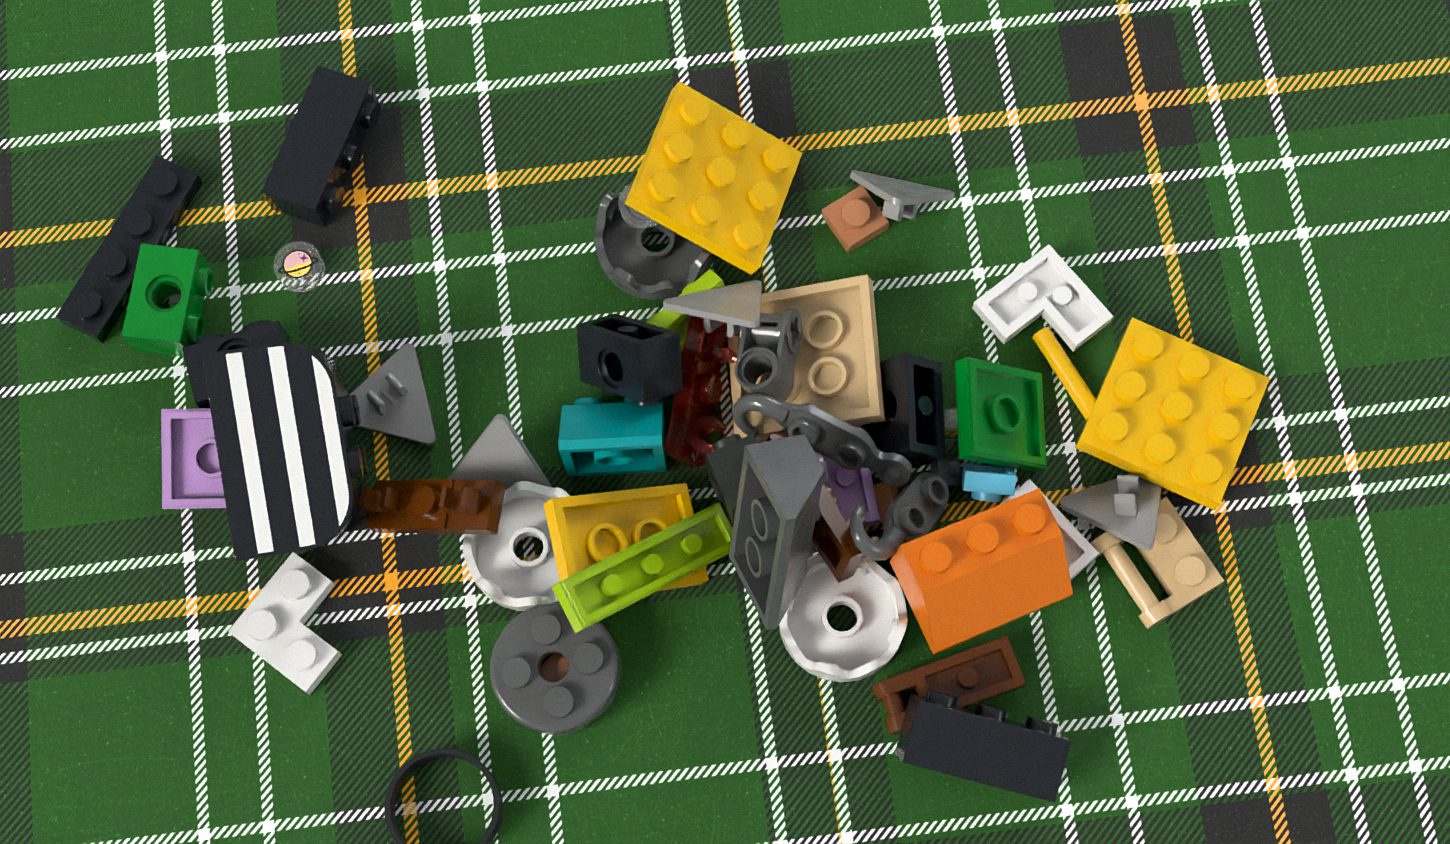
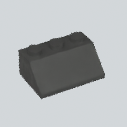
[729,434,827,630]

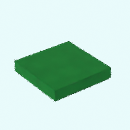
[955,357,1047,472]

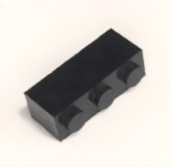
[261,65,381,227]
[894,689,1071,803]

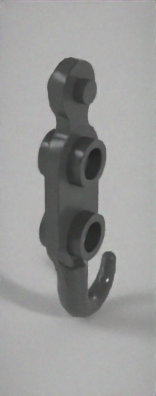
[732,393,912,486]
[850,453,962,560]

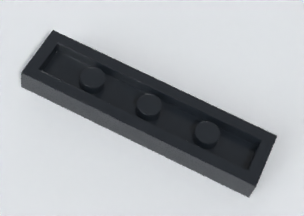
[56,155,203,343]

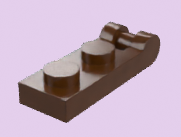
[871,636,1026,736]

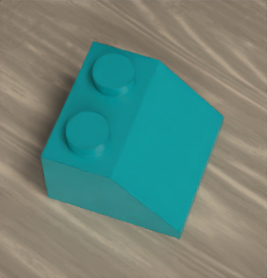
[558,397,667,476]

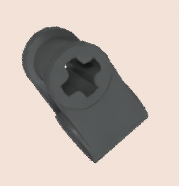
[735,308,802,402]

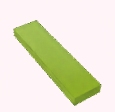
[551,502,733,634]

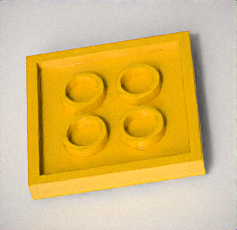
[624,81,802,275]
[1075,317,1270,511]

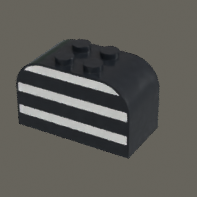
[201,342,369,561]

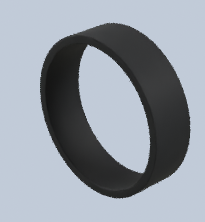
[384,748,503,844]

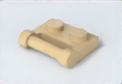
[1090,496,1224,629]

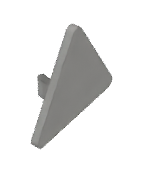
[850,170,955,222]
[663,280,762,338]
[350,343,437,446]
[448,414,552,490]
[1060,473,1162,550]

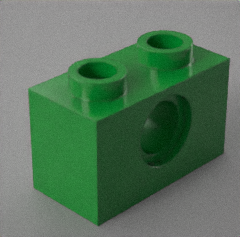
[122,243,214,357]

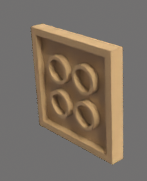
[728,274,885,442]

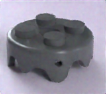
[594,185,715,300]
[490,603,622,736]

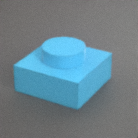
[961,463,1016,502]

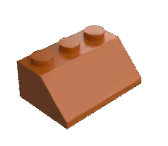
[890,488,1073,655]

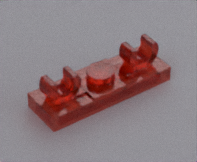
[665,315,740,467]

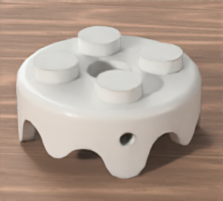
[463,481,570,611]
[779,555,908,682]

